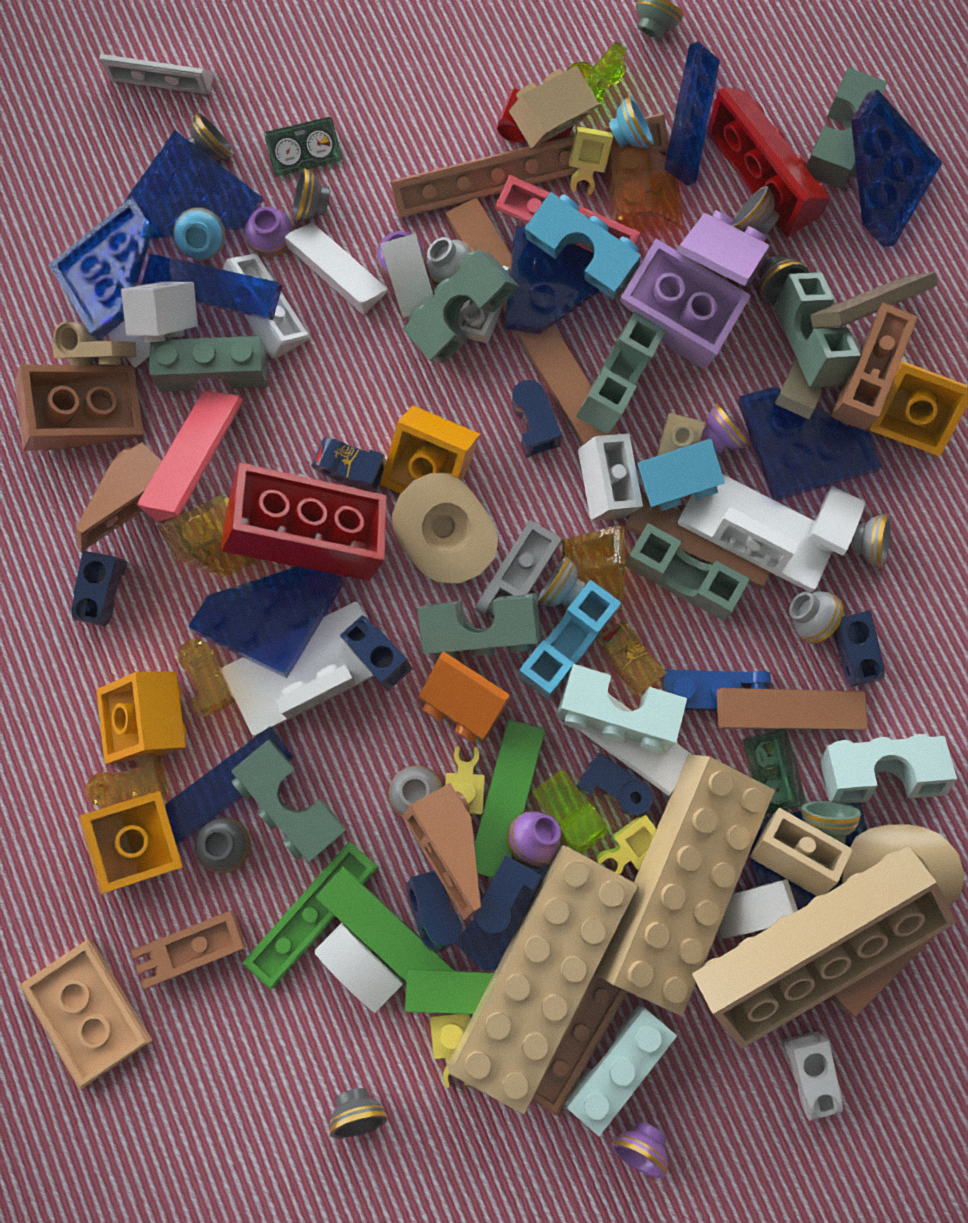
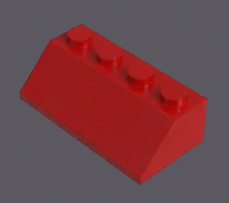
[706,87,830,238]
[221,462,387,581]

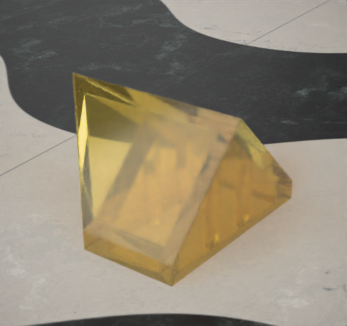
[562,525,626,612]

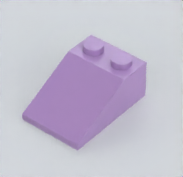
[677,210,771,286]
[619,239,751,370]

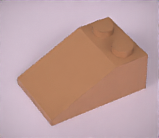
[15,364,143,451]

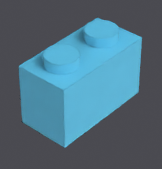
[637,439,725,511]

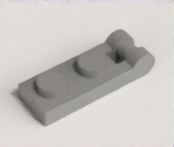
[475,520,562,617]

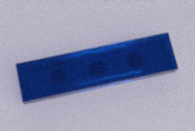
[664,41,720,186]
[141,253,282,321]
[164,726,294,846]

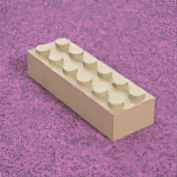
[595,754,775,1016]
[447,845,638,1114]
[692,845,956,1049]

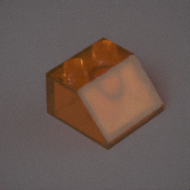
[606,146,684,233]

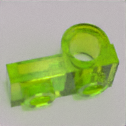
[566,41,627,108]
[531,769,610,854]

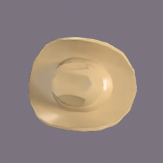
[392,473,498,584]
[841,824,965,908]

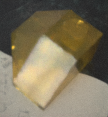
[157,495,256,578]

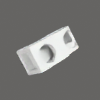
[783,1031,843,1120]

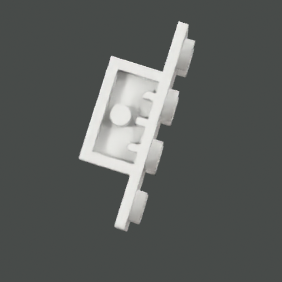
[678,474,832,592]
[221,602,374,736]

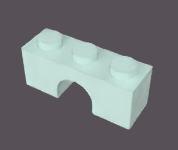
[556,664,687,753]
[820,734,957,804]
[565,1004,677,1137]

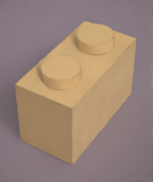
[509,66,599,149]
[749,808,853,896]

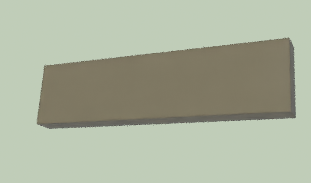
[810,272,938,329]

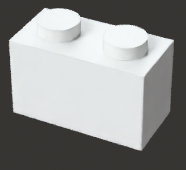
[121,282,198,342]
[578,434,643,521]

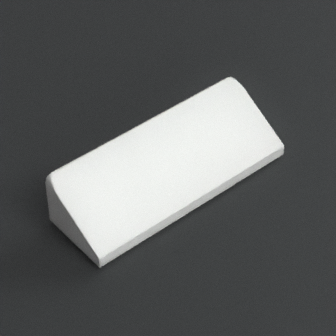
[99,54,214,95]
[285,222,388,315]
[220,253,310,359]
[579,693,691,796]

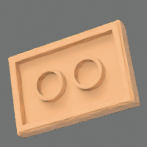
[19,938,153,1090]

